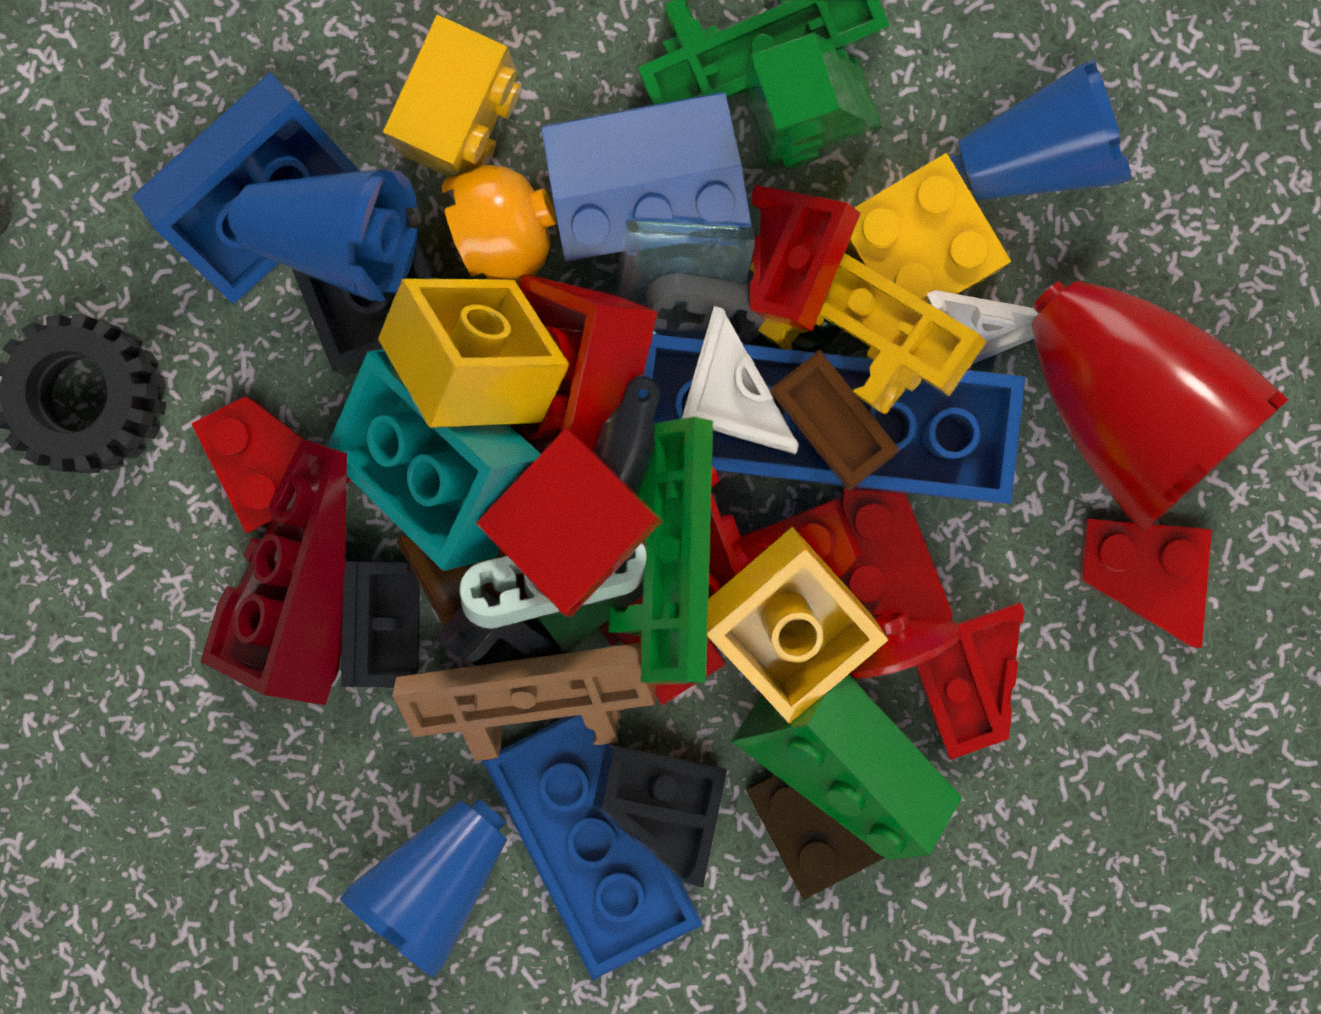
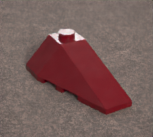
[200,439,347,705]

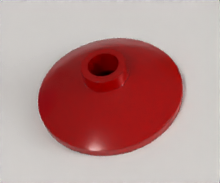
[849,610,961,678]

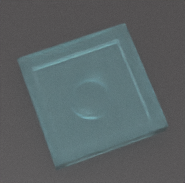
[615,220,755,335]

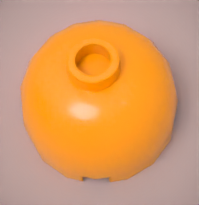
[442,165,557,286]

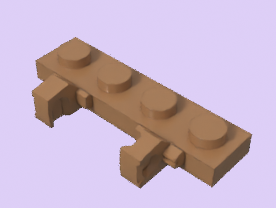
[392,643,656,761]

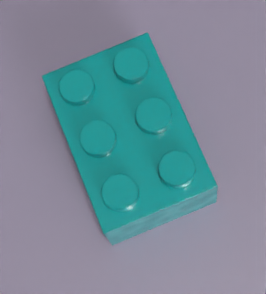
[327,349,541,571]

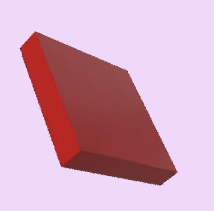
[476,428,662,617]

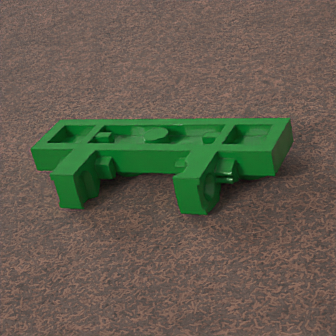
[637,0,890,105]
[609,417,713,685]

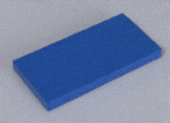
[482,715,703,981]

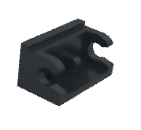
[341,560,420,688]
[435,585,571,666]

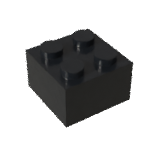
[291,209,438,376]

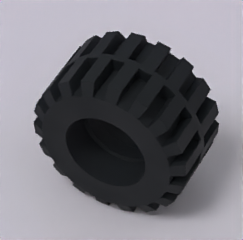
[0,314,167,473]

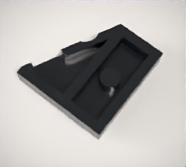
[593,744,727,887]

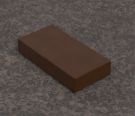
[769,350,900,491]

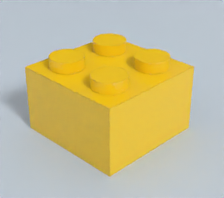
[383,15,522,177]
[845,153,1011,303]
[378,279,569,428]
[707,527,888,724]

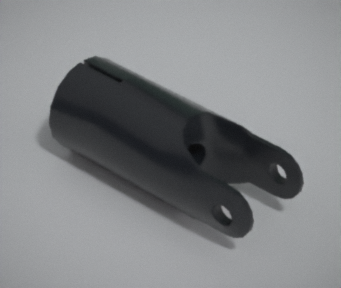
[593,375,660,497]

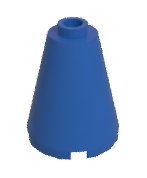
[950,59,1132,200]
[228,169,417,302]
[339,798,507,978]

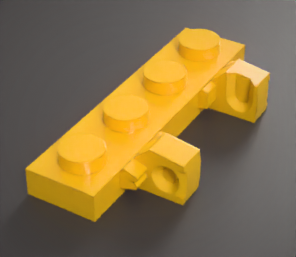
[748,253,987,415]

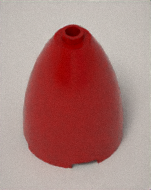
[1031,281,1288,532]

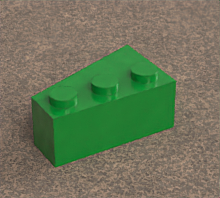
[745,33,882,170]
[731,674,962,860]

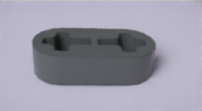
[645,274,765,344]

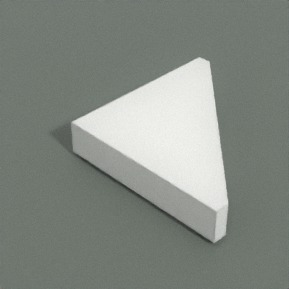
[926,290,1038,365]
[682,306,799,454]

